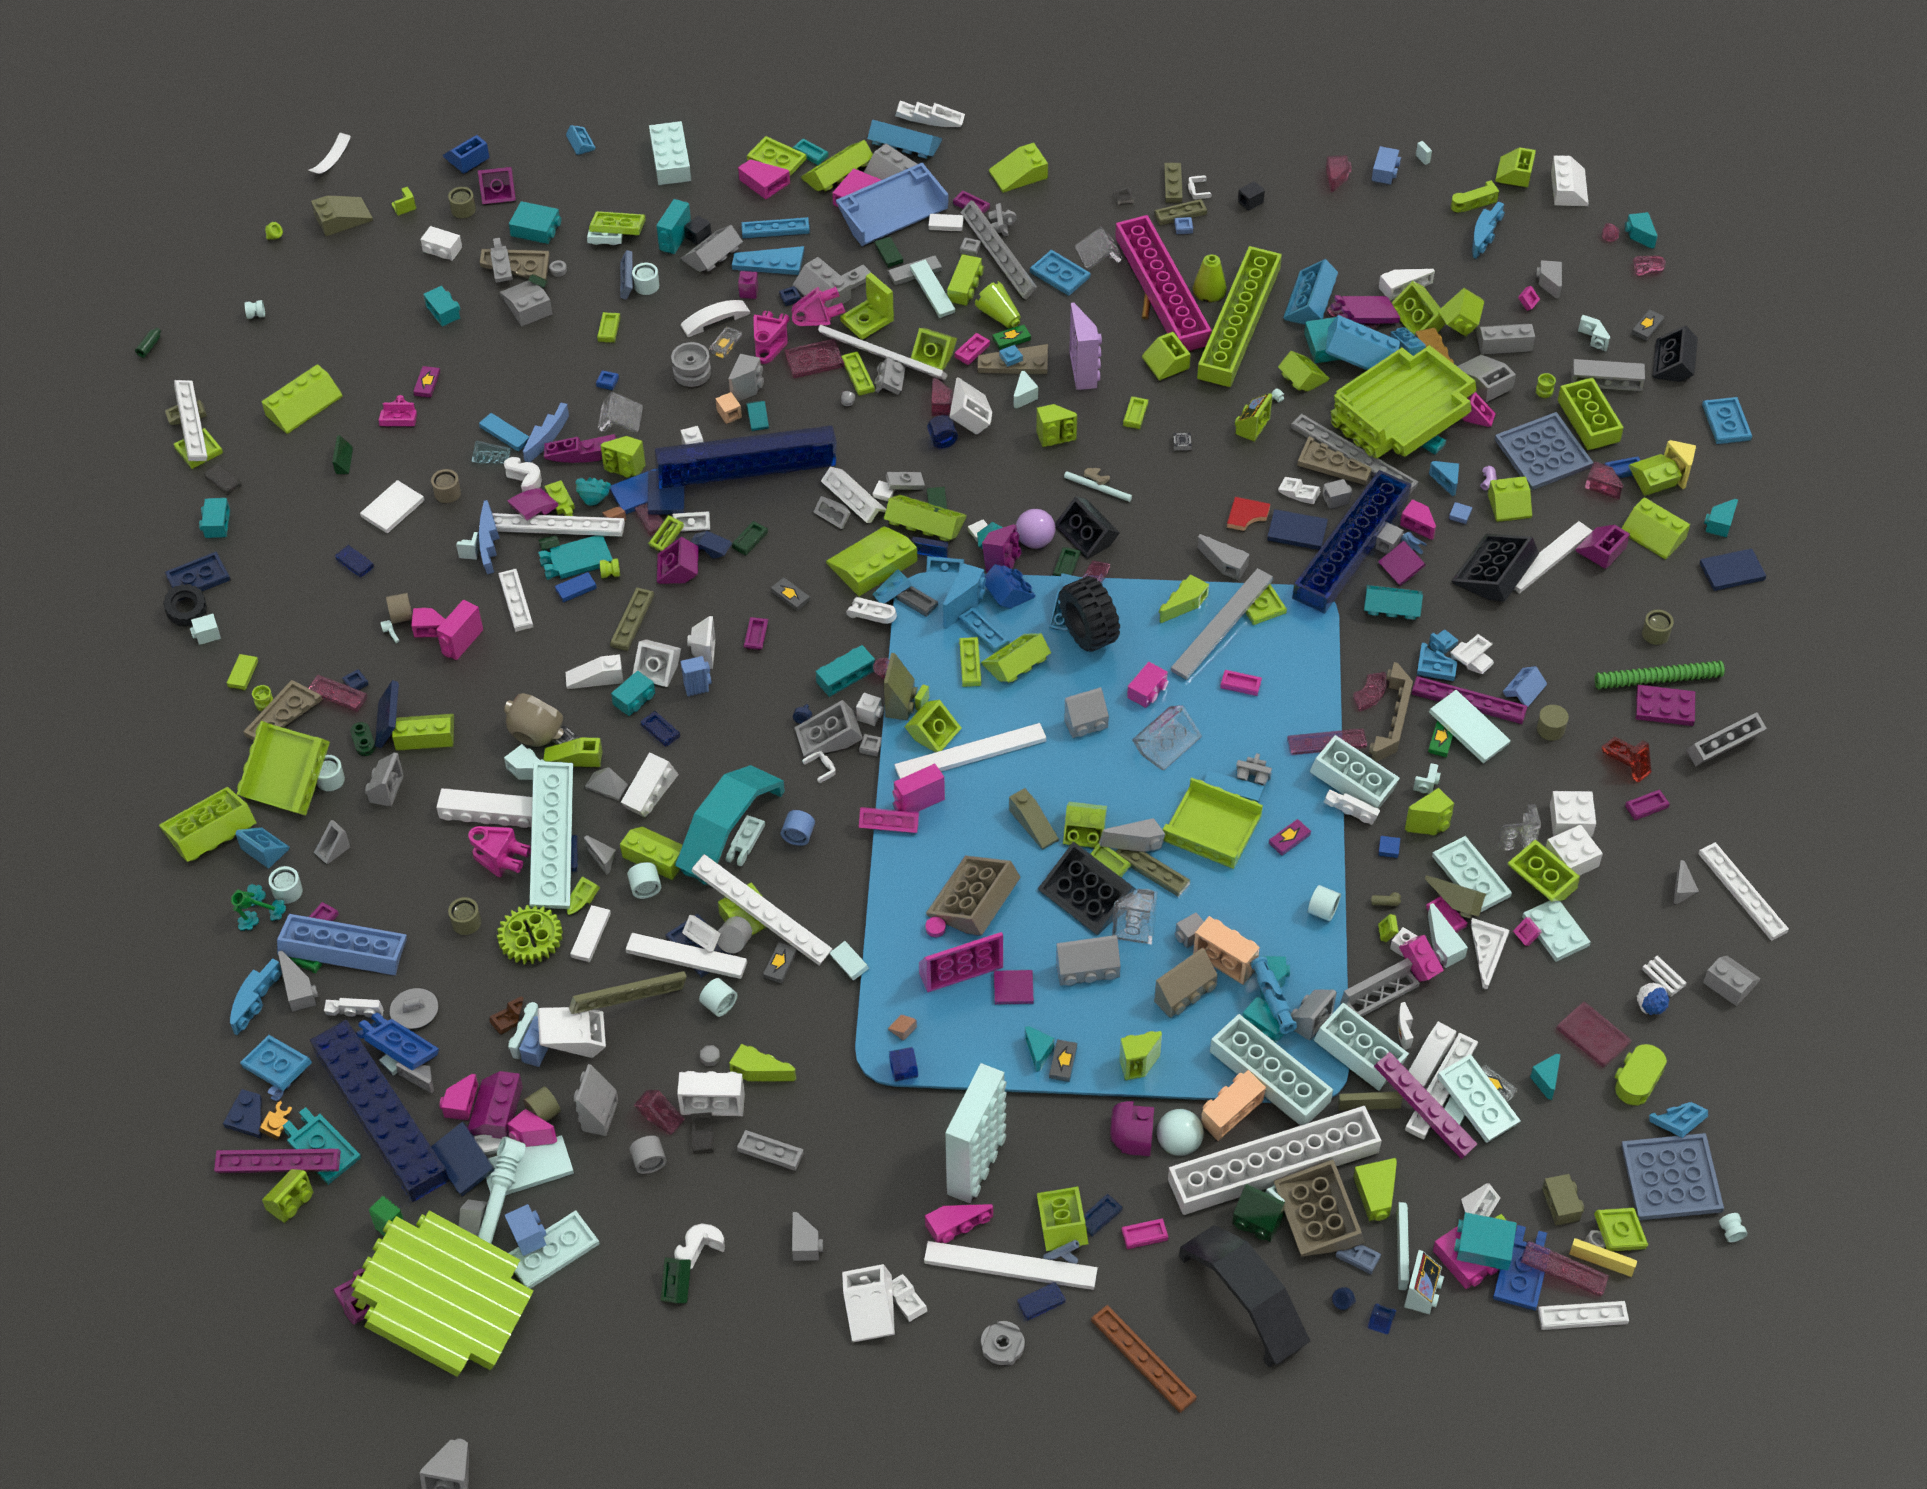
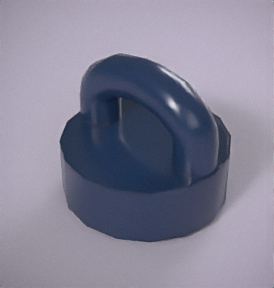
[793,704,812,724]
[1332,1287,1356,1310]

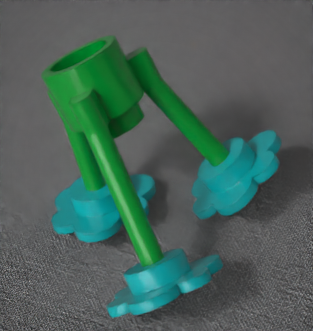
[231,884,286,931]

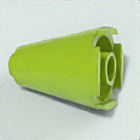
[1193,255,1227,302]
[975,281,1021,329]

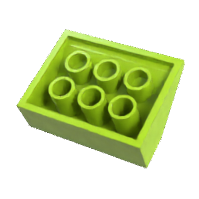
[826,526,918,596]
[159,787,256,862]

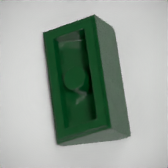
[332,435,353,474]
[661,1257,691,1303]

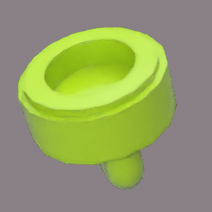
[265,222,283,240]

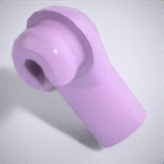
[1481,466,1497,491]

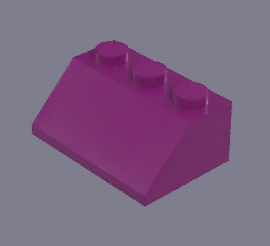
[468,1071,523,1139]

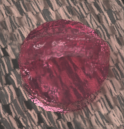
[1602,223,1620,241]
[873,658,889,679]

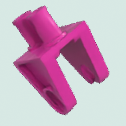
[791,286,846,326]
[753,311,790,364]
[468,826,531,878]

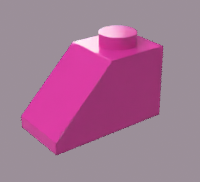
[1462,392,1495,427]
[1400,500,1436,540]
[412,608,445,638]
[440,1074,478,1121]
[507,1109,557,1147]

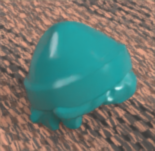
[576,477,611,506]

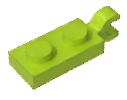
[545,480,575,516]

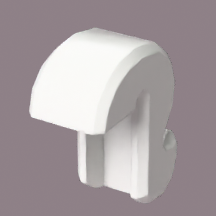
[504,457,542,492]
[674,1223,725,1269]

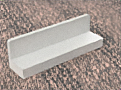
[821,467,886,523]

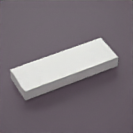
[570,905,611,962]

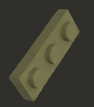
[1164,163,1182,203]

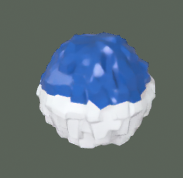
[1637,983,1669,1015]

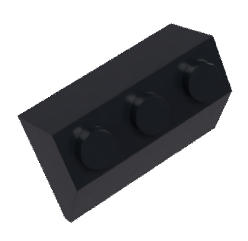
[1653,325,1698,382]
[1055,496,1120,559]

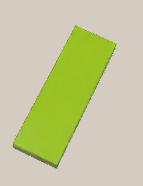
[841,351,875,396]
[959,637,981,687]

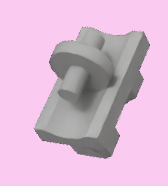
[988,203,1017,237]
[1236,753,1272,787]

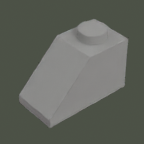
[1536,260,1562,298]
[792,1212,823,1261]

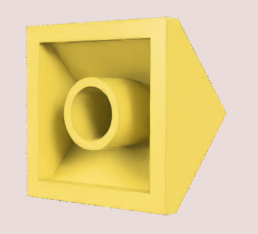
[1664,440,1696,489]

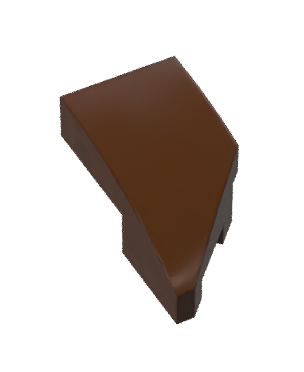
[489,996,523,1035]

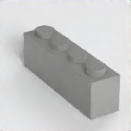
[1571,359,1645,391]
[1686,712,1767,767]

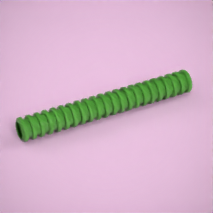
[1595,660,1725,689]

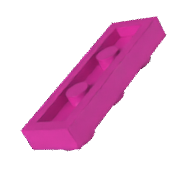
[859,807,919,833]

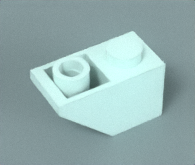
[504,744,545,780]

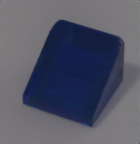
[1368,1304,1396,1334]

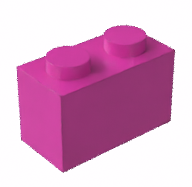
[1127,662,1168,708]
[1399,935,1444,982]

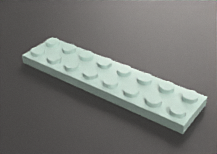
[529,761,573,909]

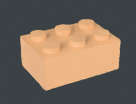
[1193,916,1260,985]
[1201,1070,1266,1141]

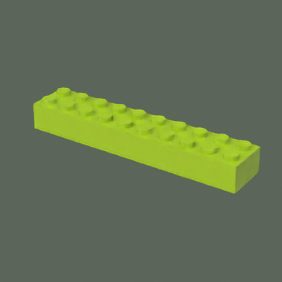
[1197,246,1282,387]

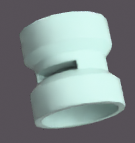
[245,300,265,319]
[1719,1213,1748,1242]

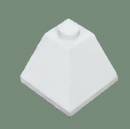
[687,616,716,669]

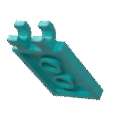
[538,535,612,580]
[282,1107,361,1185]

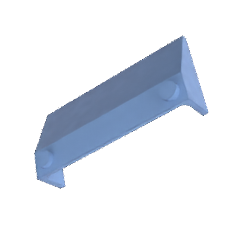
[836,163,948,246]

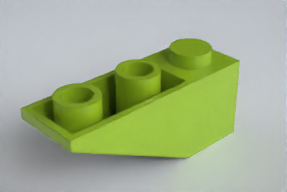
[1159,574,1209,623]
[543,738,603,767]
[729,1044,796,1081]

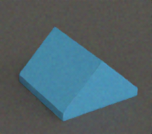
[235,828,290,869]

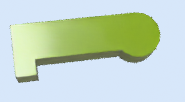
[1451,180,1499,213]

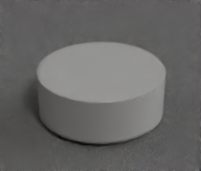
[549,260,567,277]

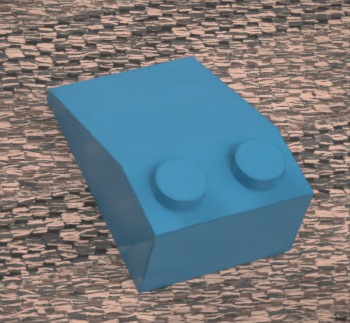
[943,563,986,628]

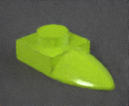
[567,877,600,915]

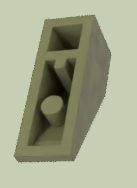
[1009,788,1059,850]
[1425,875,1486,918]

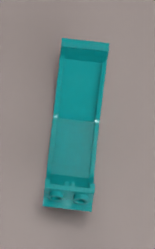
[675,765,785,885]

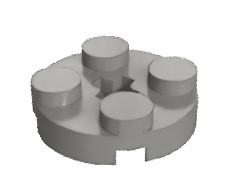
[981,1321,1025,1366]

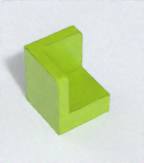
[392,186,416,215]

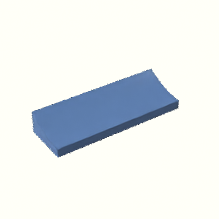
[277,914,407,976]

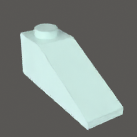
[1428,903,1468,968]

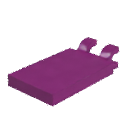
[1331,295,1400,323]

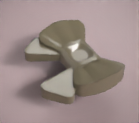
[1084,468,1110,485]

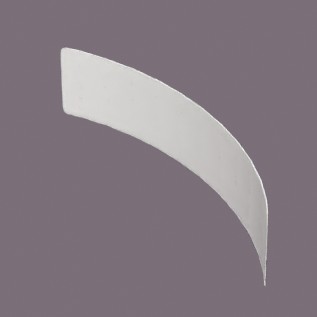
[308,133,351,173]

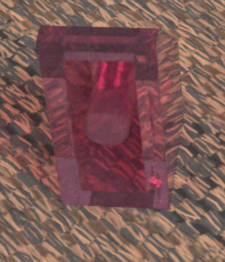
[1326,155,1352,192]
[932,378,953,416]
[1585,462,1623,499]
[634,1090,685,1134]

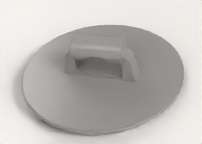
[390,988,438,1029]

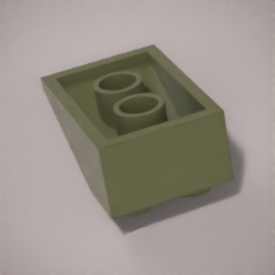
[311,196,373,236]
[884,653,918,720]

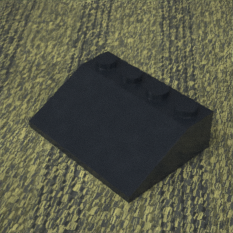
[1452,534,1539,601]
[1038,842,1139,935]

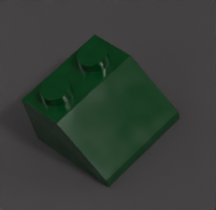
[1232,1184,1285,1242]

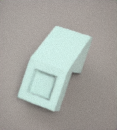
[1578,315,1610,351]

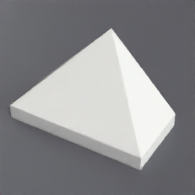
[1461,1184,1500,1217]

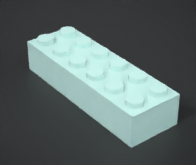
[1210,1014,1333,1126]

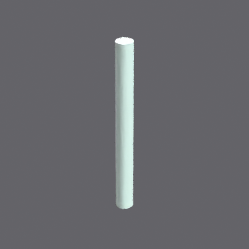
[1064,471,1132,502]

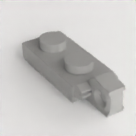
[490,238,513,283]

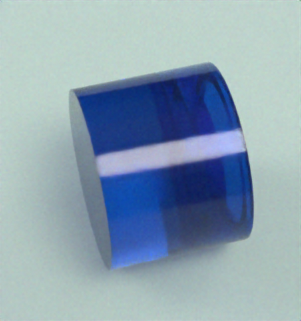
[927,415,958,449]
[889,1047,918,1082]

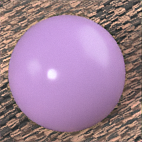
[1016,509,1055,549]

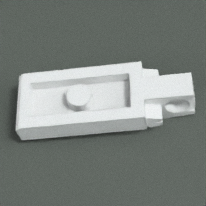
[1324,790,1380,825]
[324,998,384,1018]

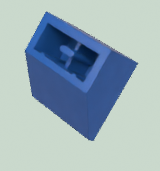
[443,135,490,174]
[984,564,1036,608]

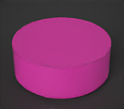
[926,917,946,937]

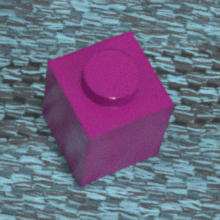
[738,271,759,299]

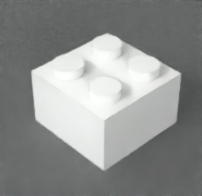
[1550,791,1596,837]
[1545,825,1603,876]

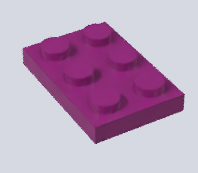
[1636,685,1695,726]

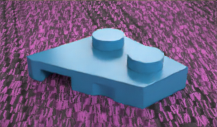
[873,569,912,604]
[1417,643,1457,681]
[1649,1102,1708,1138]

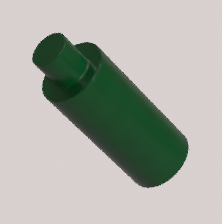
[135,327,161,358]

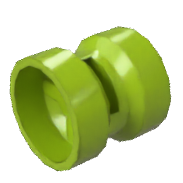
[1536,373,1556,398]
[600,558,620,578]
[252,685,273,711]

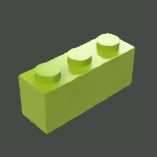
[947,254,984,306]

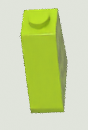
[1353,1158,1397,1221]

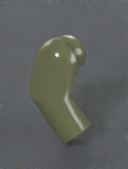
[1371,892,1401,907]

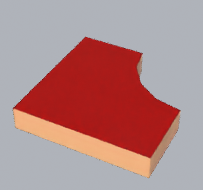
[1227,497,1270,531]

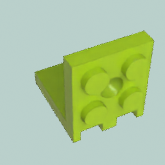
[840,273,894,340]

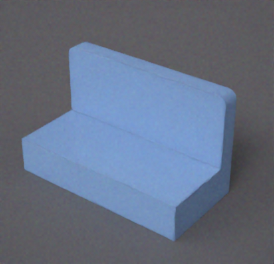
[1503,666,1547,706]

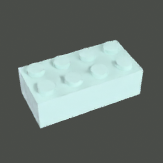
[649,121,691,185]
[1310,735,1400,809]
[1314,1003,1409,1091]

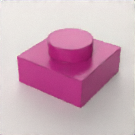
[1518,286,1540,311]
[1513,917,1542,946]

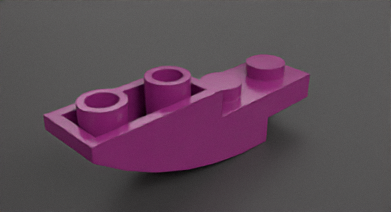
[544,434,617,463]

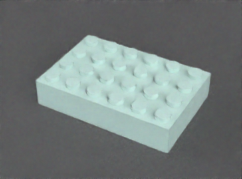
[945,1063,1007,1203]

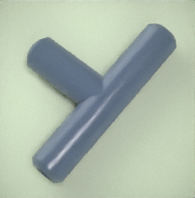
[1043,1240,1079,1264]

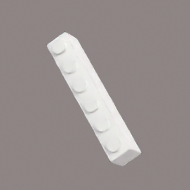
[436,788,532,828]

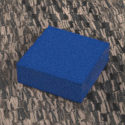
[596,370,619,390]
[1378,836,1400,858]

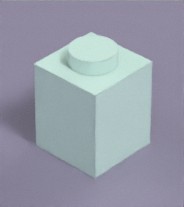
[190,614,221,645]

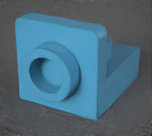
[1428,629,1458,655]

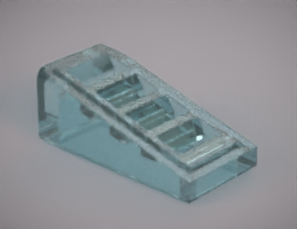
[472,441,511,463]

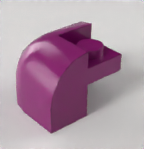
[1110,1101,1154,1156]
[333,1268,374,1325]

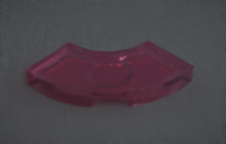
[1354,672,1387,711]

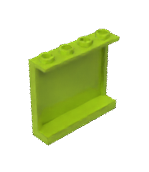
[237,721,330,816]
[1163,777,1263,869]

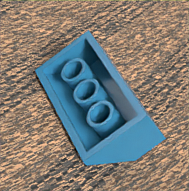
[867,120,942,158]
[1283,259,1338,325]
[1325,315,1400,370]

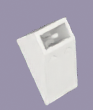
[950,377,992,435]
[537,1007,606,1058]
[842,1264,895,1342]

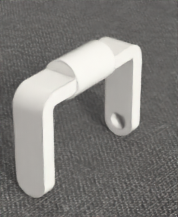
[1188,176,1212,200]
[802,751,836,783]

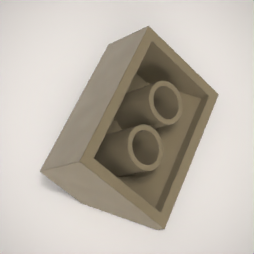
[1154,948,1217,1018]

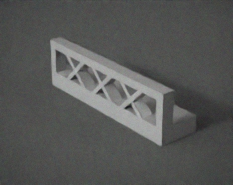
[1340,958,1420,1017]

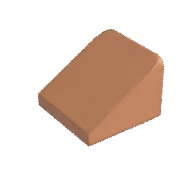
[602,506,626,520]
[888,1015,917,1041]

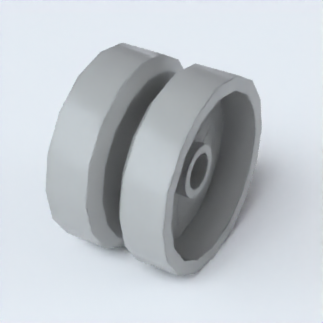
[671,342,711,387]

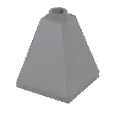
[420,1439,469,1489]

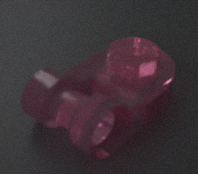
[1633,256,1666,276]

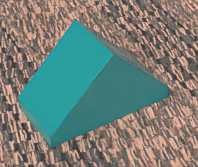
[746,401,769,431]
[1025,1026,1054,1072]
[1530,1054,1561,1100]

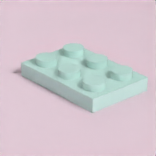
[1522,901,1591,962]

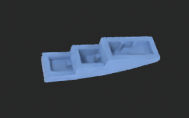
[523,403,569,462]
[479,500,500,574]

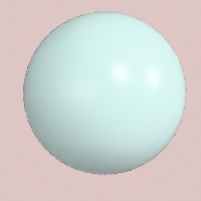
[1157,1109,1204,1156]

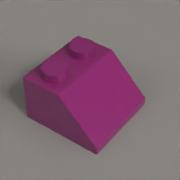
[478,167,516,204]
[657,537,698,584]

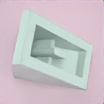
[1014,371,1038,409]

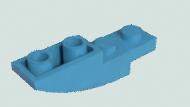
[1472,201,1505,259]
[230,958,282,1035]

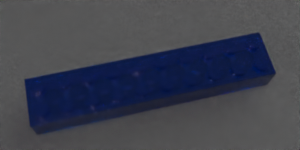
[655,426,837,489]
[1292,470,1412,614]
[310,1020,449,1203]

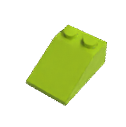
[989,143,1048,193]
[1037,1187,1089,1251]

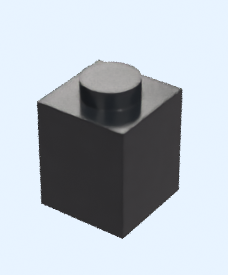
[1238,181,1265,211]
[684,215,711,245]

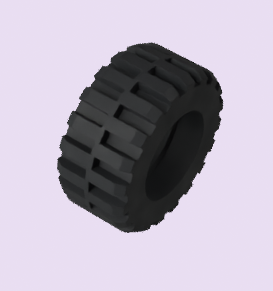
[1059,576,1120,652]

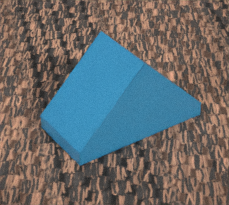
[1429,461,1459,496]

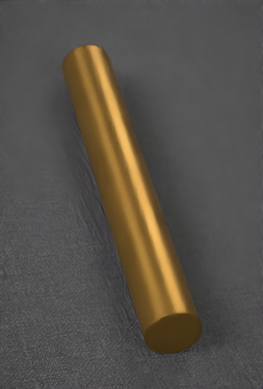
[1141,293,1150,319]

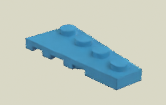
[732,246,804,275]

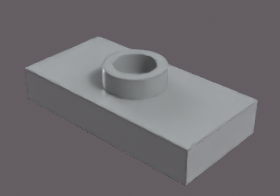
[841,265,871,290]
[886,472,925,490]

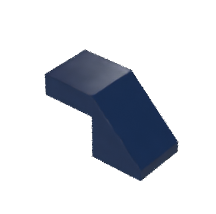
[690,531,732,559]

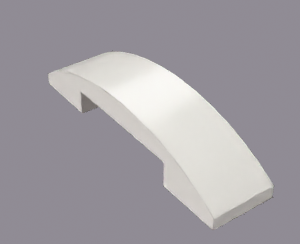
[681,300,750,337]

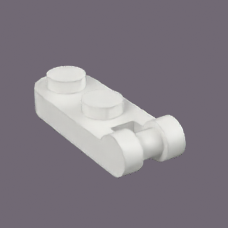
[846,597,897,624]

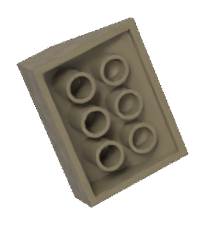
[926,855,1021,936]
[1274,1159,1365,1257]

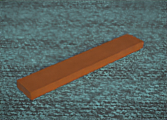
[1091,1305,1197,1413]

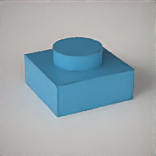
[999,345,1023,367]

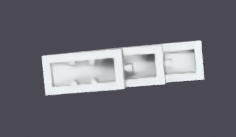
[895,101,965,127]

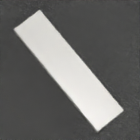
[498,569,533,632]
[1538,1301,1629,1330]

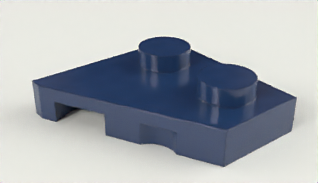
[223,1089,262,1139]

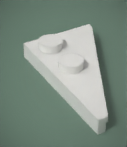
[1471,918,1509,990]

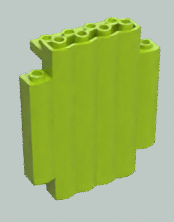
[1330,345,1476,459]
[351,1210,533,1377]

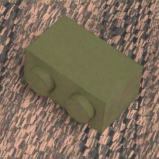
[1542,1174,1584,1226]

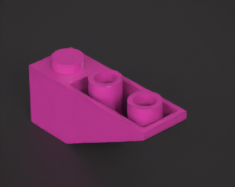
[925,1204,993,1243]

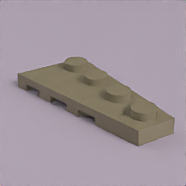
[480,249,550,280]
[978,344,1048,374]
[1297,436,1372,485]
[243,680,323,741]

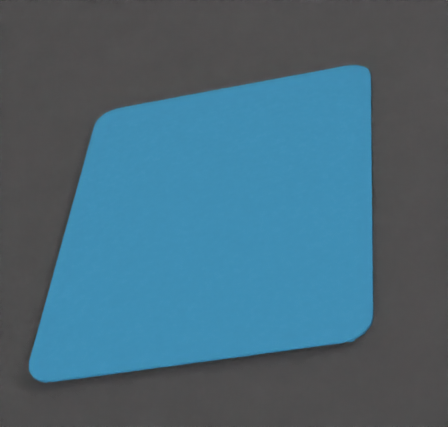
[855,572,1349,1103]

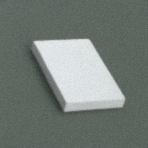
[360,480,425,534]

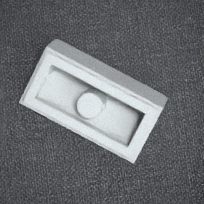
[673,512,710,532]

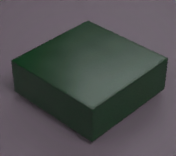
[528,274,548,288]
[538,535,560,550]

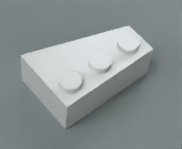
[621,752,679,818]

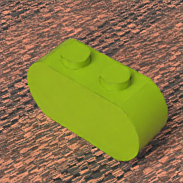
[1615,1044,1667,1105]

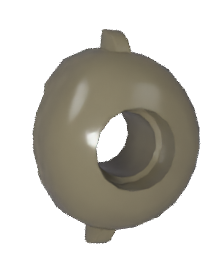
[504,693,564,747]

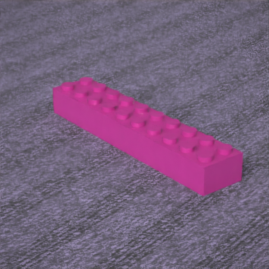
[1115,215,1212,351]

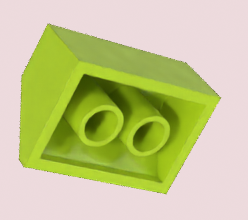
[1392,281,1446,335]
[1621,497,1690,560]
[981,633,1051,683]
[392,714,454,750]
[620,827,683,880]
[1508,839,1580,902]

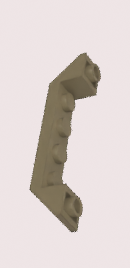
[1369,662,1413,762]

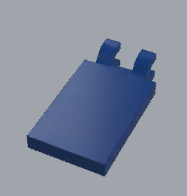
[610,463,682,514]
[356,1012,439,1070]
[1493,1225,1550,1311]

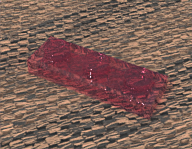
[308,675,367,712]

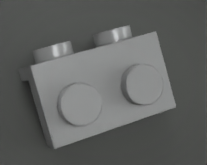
[875,357,906,395]

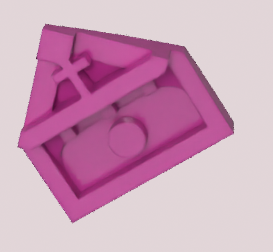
[379,395,417,426]

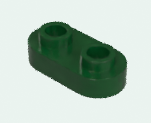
[350,722,375,756]

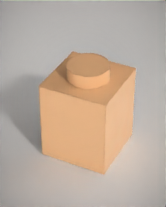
[715,392,742,424]

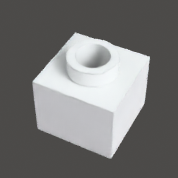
[1390,927,1417,957]

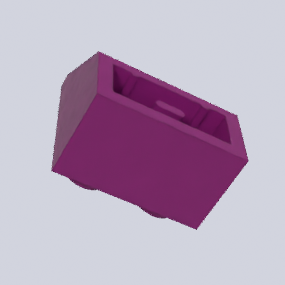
[982,524,1021,573]
[1575,525,1630,569]

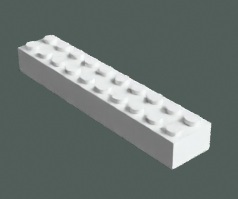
[1168,1106,1381,1215]

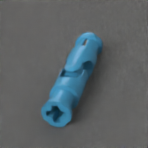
[1250,956,1297,1034]

